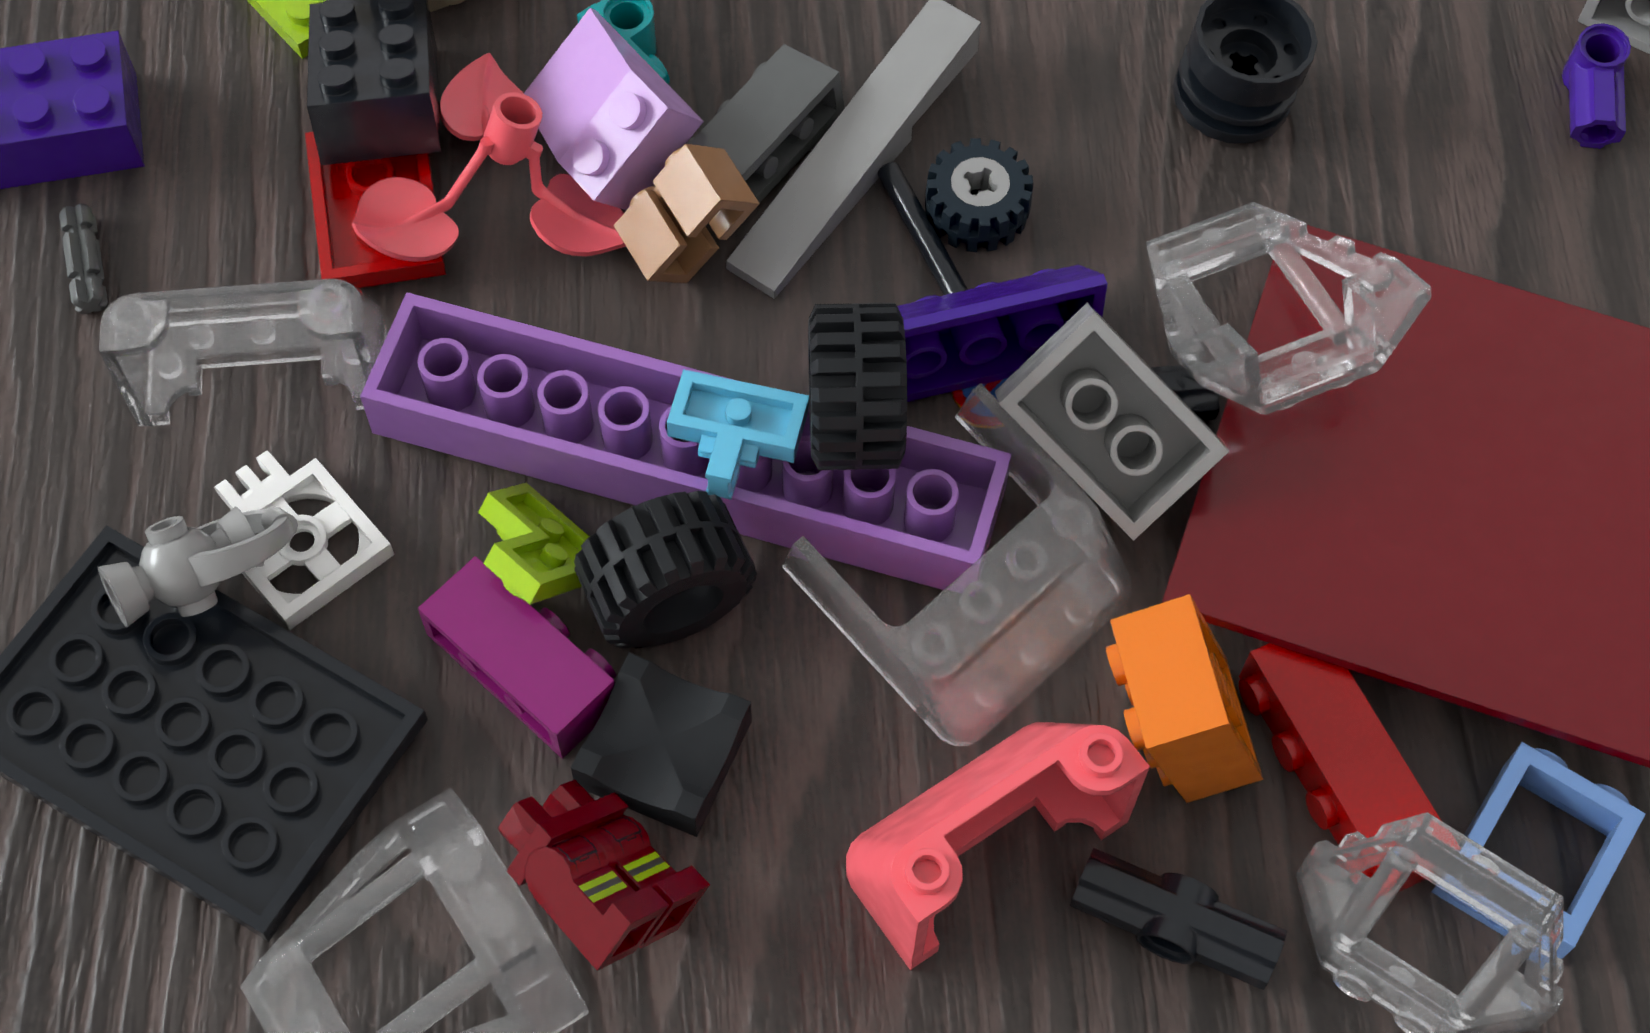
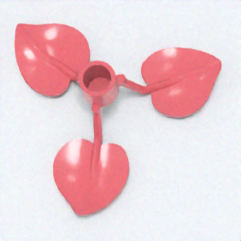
[352,53,626,262]

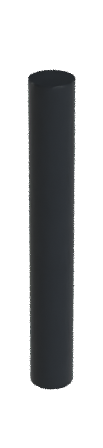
[878,162,968,295]

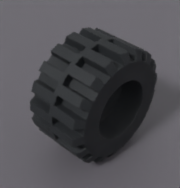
[808,303,907,470]
[574,491,757,649]

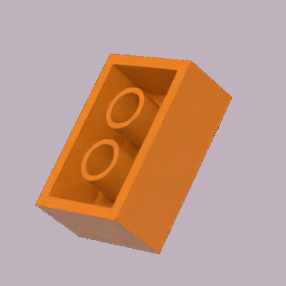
[1106,594,1264,803]

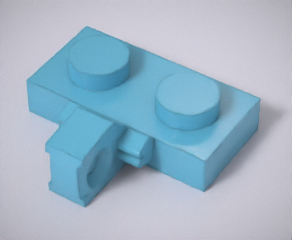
[667,369,809,499]

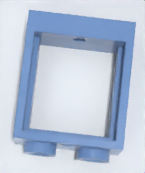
[1432,742,1646,966]

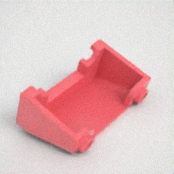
[846,722,1150,970]

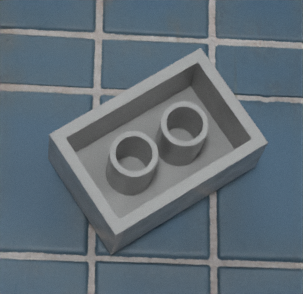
[995,303,1229,541]

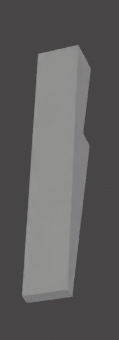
[726,0,981,299]

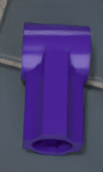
[1562,23,1631,149]

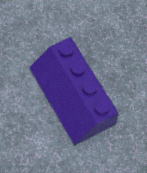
[897,265,1108,402]

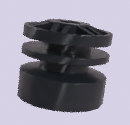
[1172,0,1318,144]

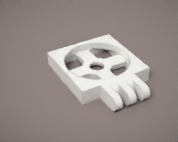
[214,450,394,630]

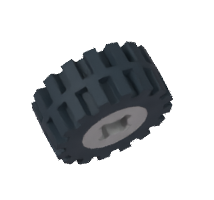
[925,138,1033,252]

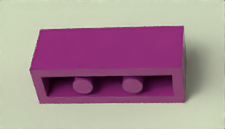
[418,556,616,759]

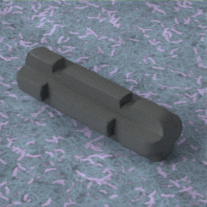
[59,203,108,315]

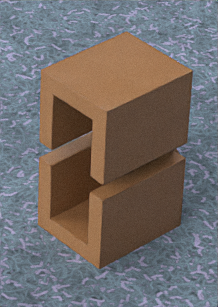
[613,144,760,283]

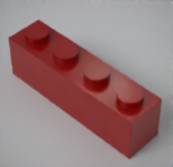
[1239,643,1460,905]

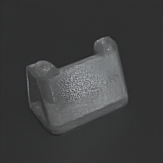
[99,279,387,427]

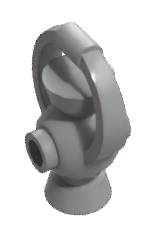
[98,506,298,627]

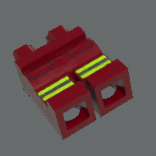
[498,779,710,971]

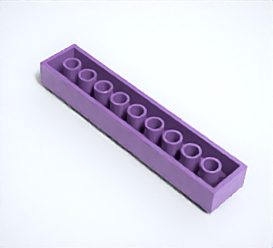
[360,292,1012,598]

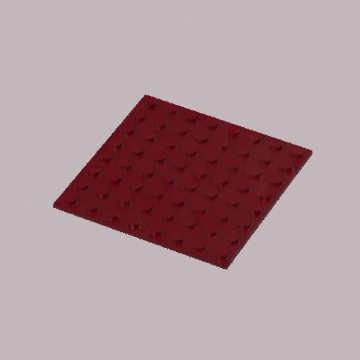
[1162,219,1650,768]

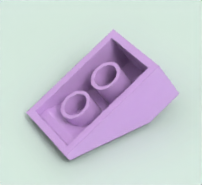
[524,8,704,210]

